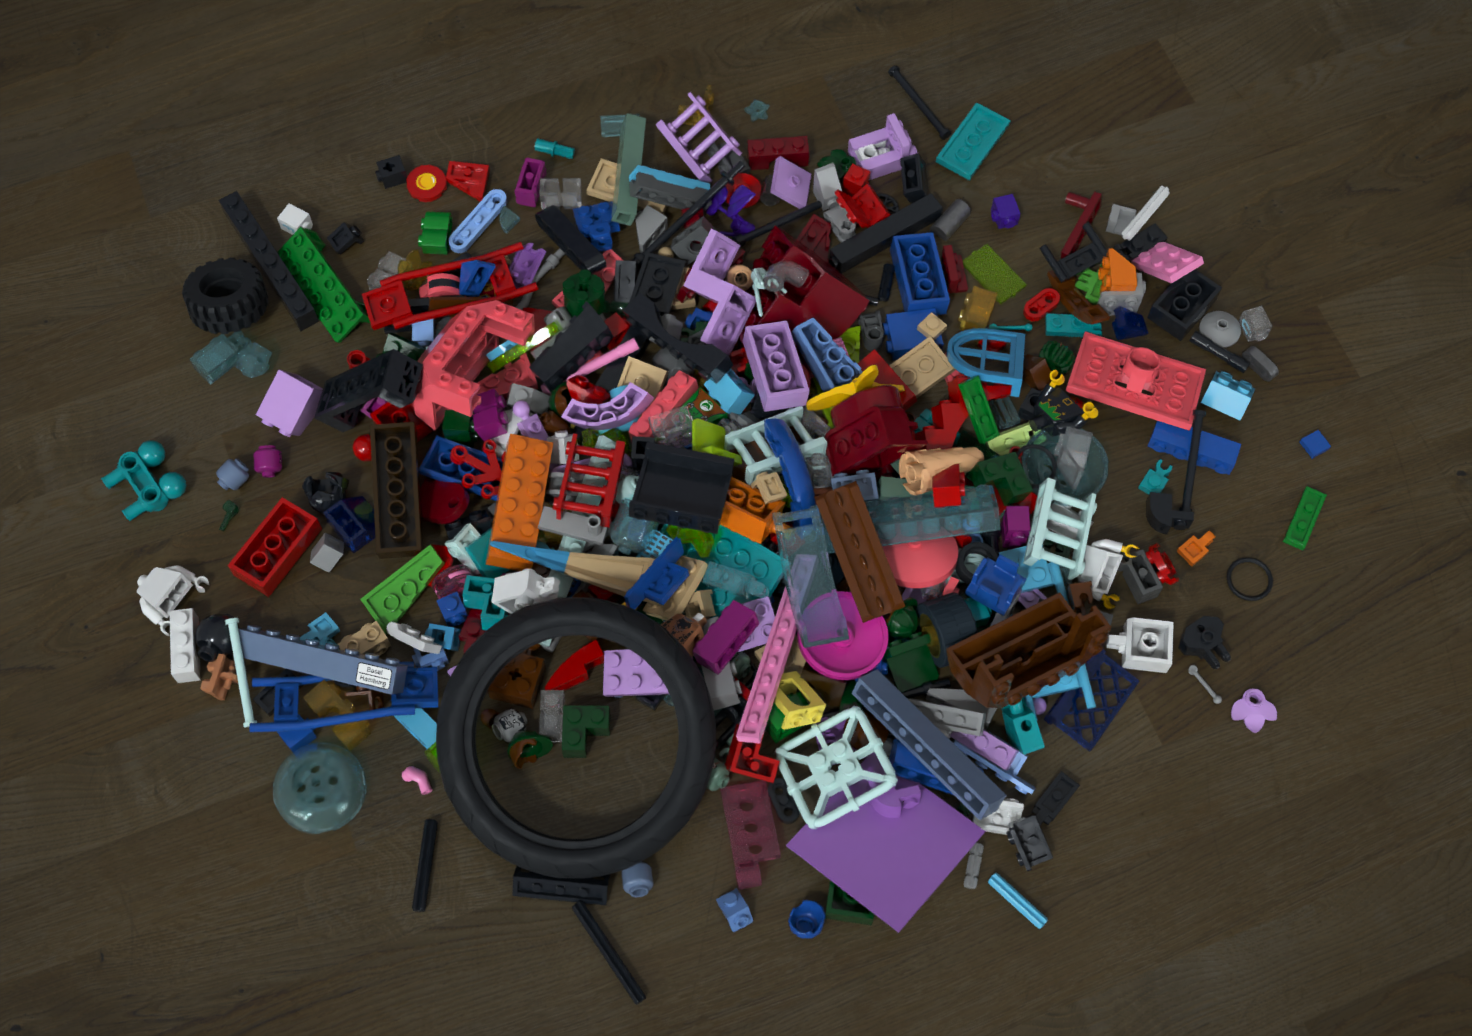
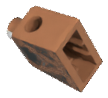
[661,613,707,657]

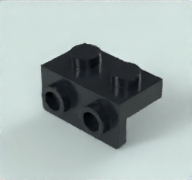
[1006,813,1053,872]

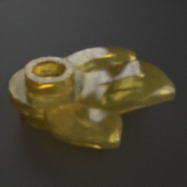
[397,249,432,291]

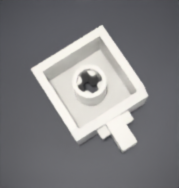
[492,569,560,614]
[1106,617,1173,673]

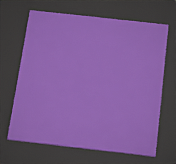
[786,752,985,933]

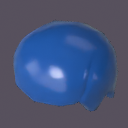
[788,900,826,939]

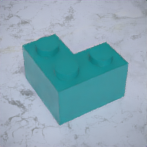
[462,575,508,630]

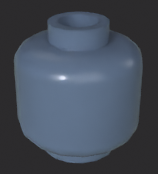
[216,458,249,490]
[621,861,653,897]

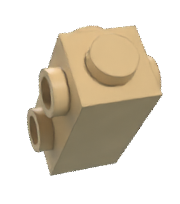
[337,621,391,655]

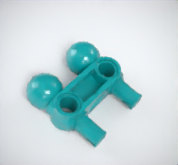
[101,440,187,521]

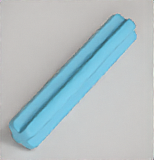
[988,873,1048,929]

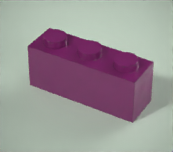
[692,600,759,675]

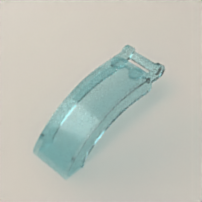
[773,505,849,648]

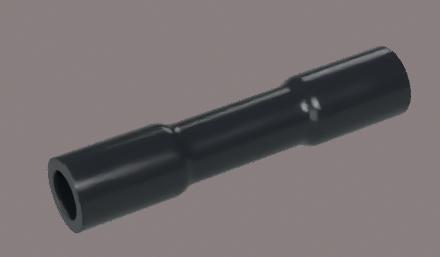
[1190,331,1250,374]

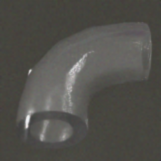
[763,261,809,292]

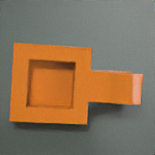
[1177,530,1216,567]

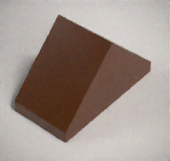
[1022,354,1052,391]

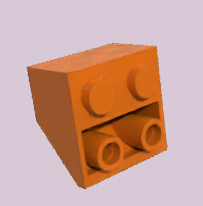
[1098,248,1137,294]

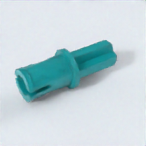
[535,138,575,159]

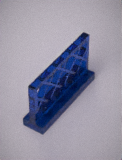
[1043,649,1139,752]

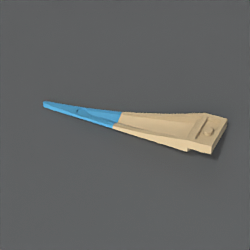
[490,541,662,606]

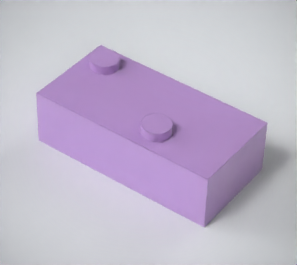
[743,321,810,412]

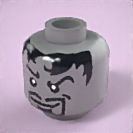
[492,708,527,742]

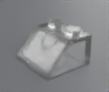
[1054,426,1093,490]

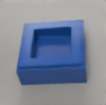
[1299,430,1331,459]

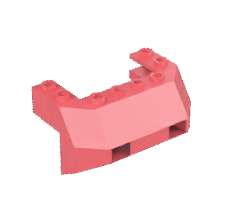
[412,300,535,431]

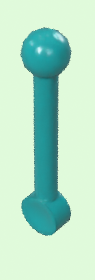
[989,323,1033,331]

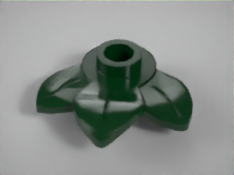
[817,149,856,180]

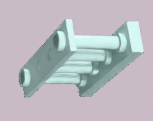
[724,406,827,486]
[1023,478,1097,580]

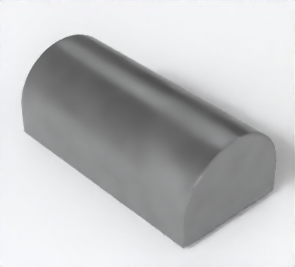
[930,199,971,241]

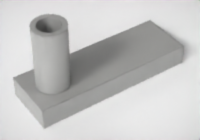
[538,506,608,546]

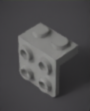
[1097,273,1146,317]

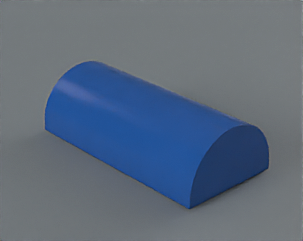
[419,435,503,501]

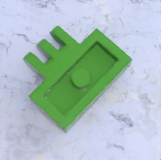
[1075,265,1102,305]

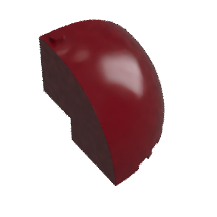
[739,225,870,355]

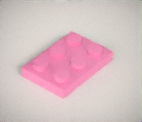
[1131,242,1204,283]

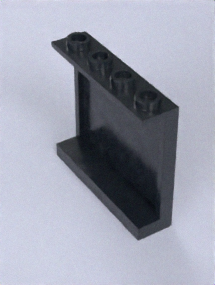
[629,442,734,534]

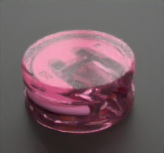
[431,564,473,599]

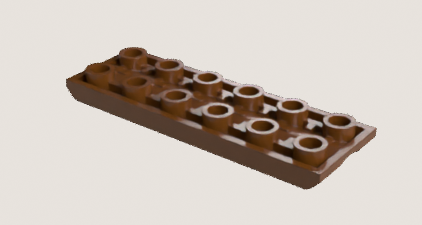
[814,481,905,623]

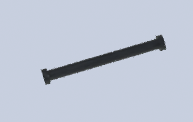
[888,65,951,140]
[1179,410,1206,512]

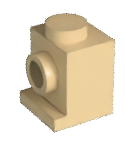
[685,589,716,619]

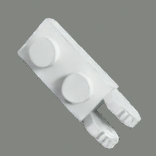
[386,621,442,654]

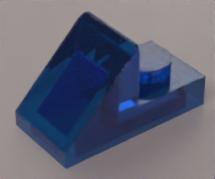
[1112,306,1149,340]

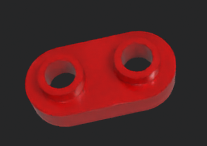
[1023,288,1060,322]

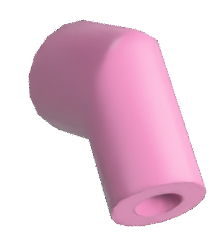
[402,766,433,795]

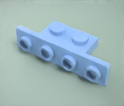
[953,732,1036,795]

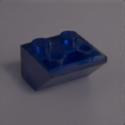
[323,496,375,554]

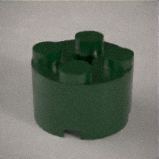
[563,270,606,317]

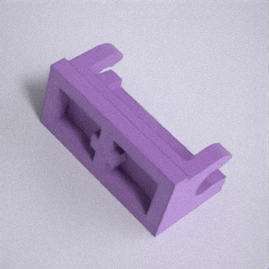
[509,243,546,288]

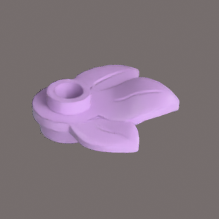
[1231,688,1277,733]

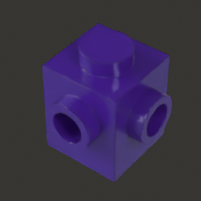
[991,194,1021,229]

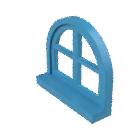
[947,328,1025,397]

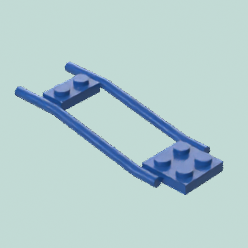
[250,661,438,732]

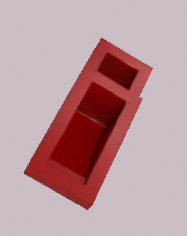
[544,640,604,699]

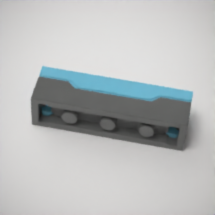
[629,165,712,213]

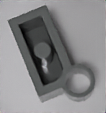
[1117,549,1163,604]

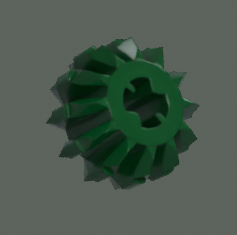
[1038,340,1076,375]

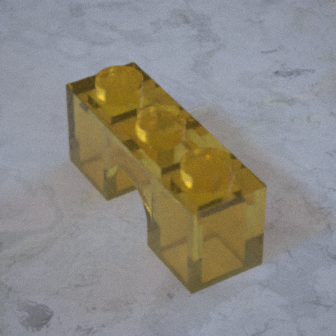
[302,680,371,752]

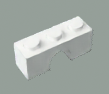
[170,608,201,683]

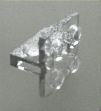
[648,405,692,448]

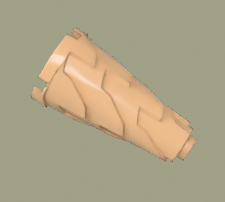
[899,447,984,495]

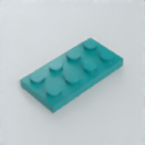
[935,102,1011,180]

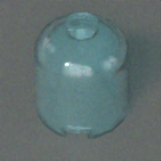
[610,499,660,555]

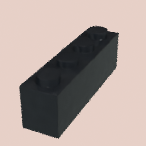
[529,301,614,392]

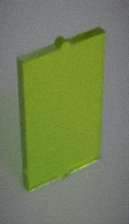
[963,244,1027,304]

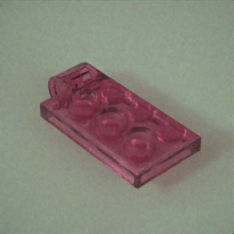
[720,780,781,890]

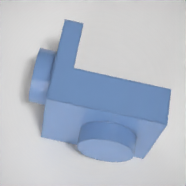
[412,647,449,671]
[716,888,753,932]

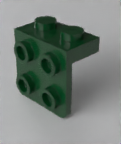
[884,632,939,692]

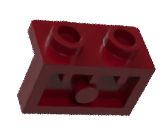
[941,245,968,294]

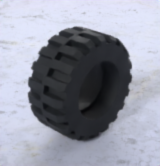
[182,258,268,334]

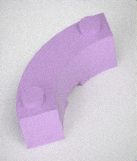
[561,382,654,430]

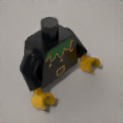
[1029,370,1098,437]

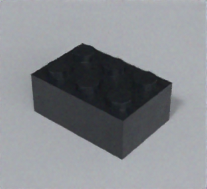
[1147,269,1222,341]

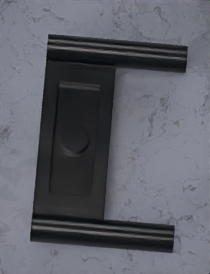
[1039,222,1108,283]

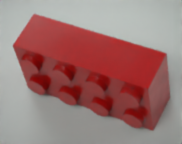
[228,497,322,597]

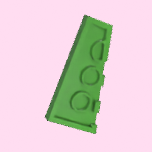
[360,545,445,635]

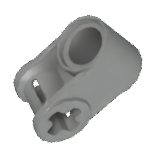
[823,205,856,243]

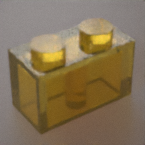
[958,286,998,331]

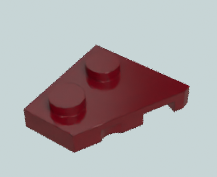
[797,214,831,262]

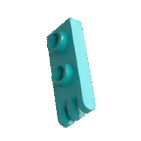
[1045,313,1102,337]

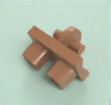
[200,654,238,700]

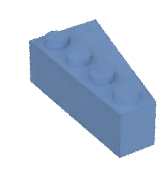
[791,318,863,408]

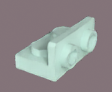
[444,523,481,575]

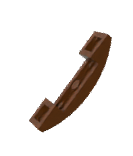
[1047,270,1110,324]

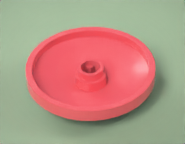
[876,517,958,588]

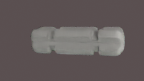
[964,843,984,889]

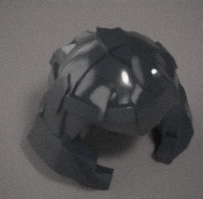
[302,472,350,516]

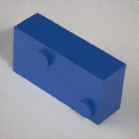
[890,232,950,315]

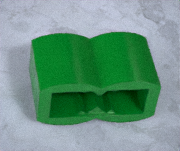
[418,211,453,255]

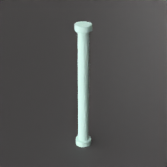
[225,618,257,728]

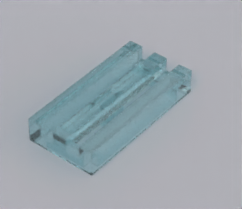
[988,397,1021,430]

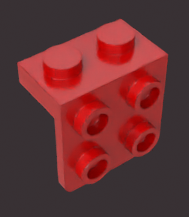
[835,184,891,228]

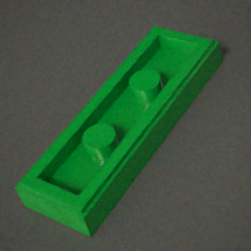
[958,376,1000,444]
[1283,486,1327,551]

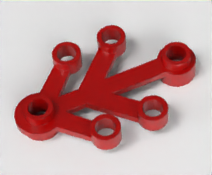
[450,439,505,499]

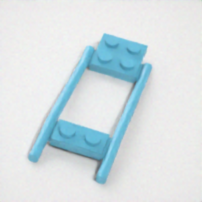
[999,545,1096,720]

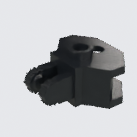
[1178,616,1231,669]

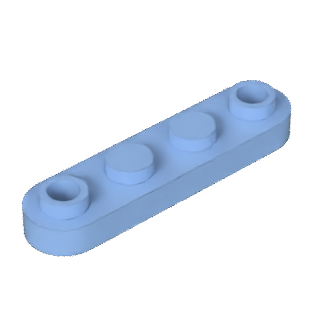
[449,189,507,253]

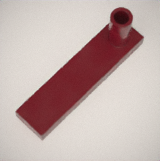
[1061,191,1102,259]

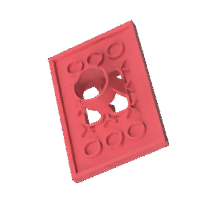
[1066,332,1206,431]

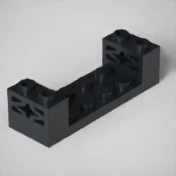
[314,349,423,432]

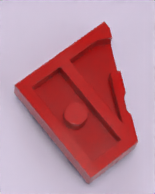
[446,161,490,202]

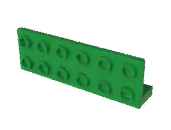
[277,227,371,343]

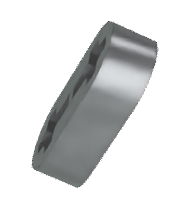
[1242,346,1279,382]

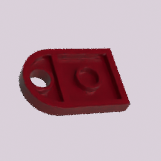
[420,478,469,524]

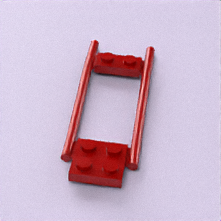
[362,241,538,330]

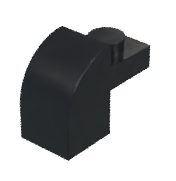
[1146,492,1194,534]

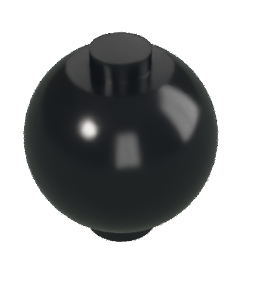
[195,614,240,662]

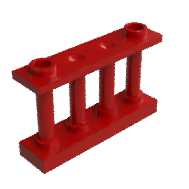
[553,433,625,528]

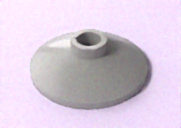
[1199,311,1241,348]

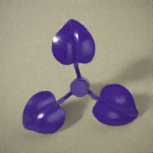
[706,185,756,254]

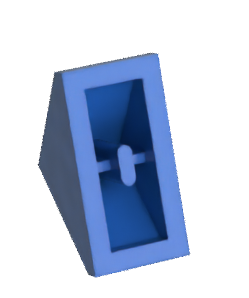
[459,260,496,297]

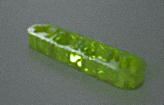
[486,322,560,373]

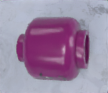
[253,445,282,478]

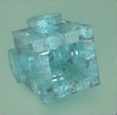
[235,342,272,378]

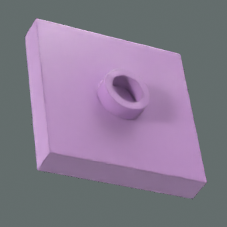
[770,156,811,209]

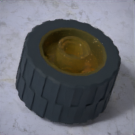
[916,593,978,668]

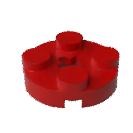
[1145,543,1179,585]

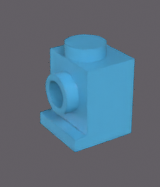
[425,623,462,651]

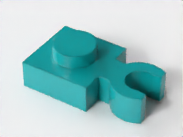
[1138,459,1173,494]

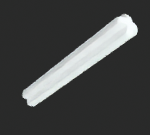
[1122,186,1170,240]

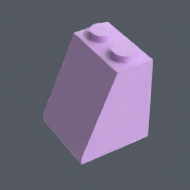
[256,370,323,437]

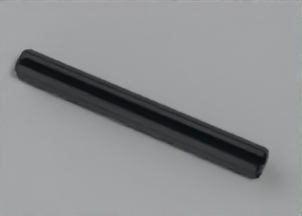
[572,901,646,1005]

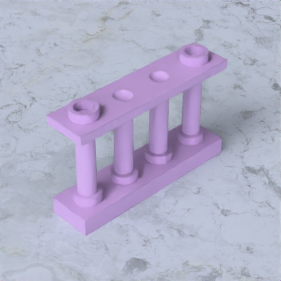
[656,92,742,184]

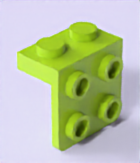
[692,418,742,466]

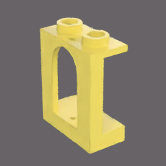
[774,671,826,730]

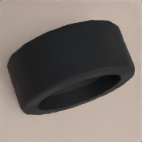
[955,542,998,585]

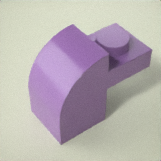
[866,780,921,818]

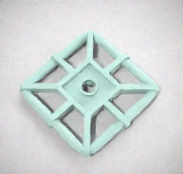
[774,706,898,829]

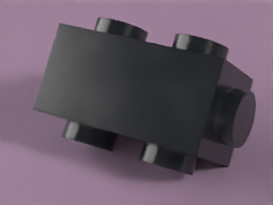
[444,510,493,540]

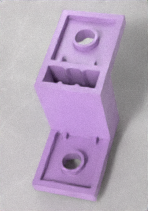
[683,229,756,356]

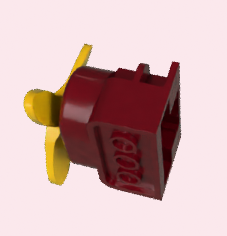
[806,365,928,476]

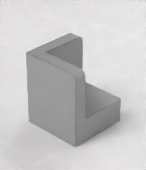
[1105,204,1137,236]
[310,533,344,572]

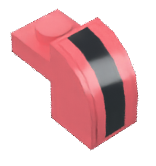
[419,273,467,298]

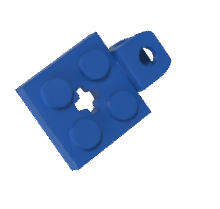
[573,201,620,252]

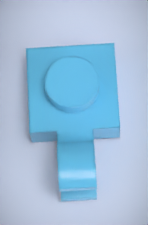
[300,612,340,641]

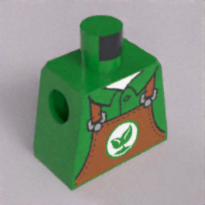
[675,387,728,437]

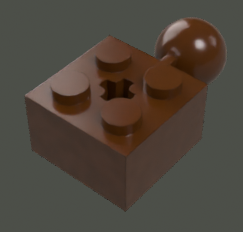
[487,644,546,709]

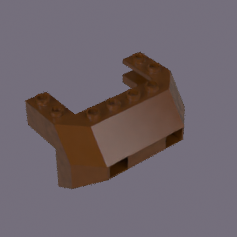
[946,592,1111,708]

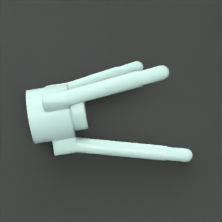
[751,268,787,317]

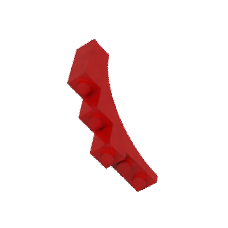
[915,374,1011,450]

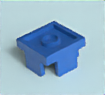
[965,554,1026,616]

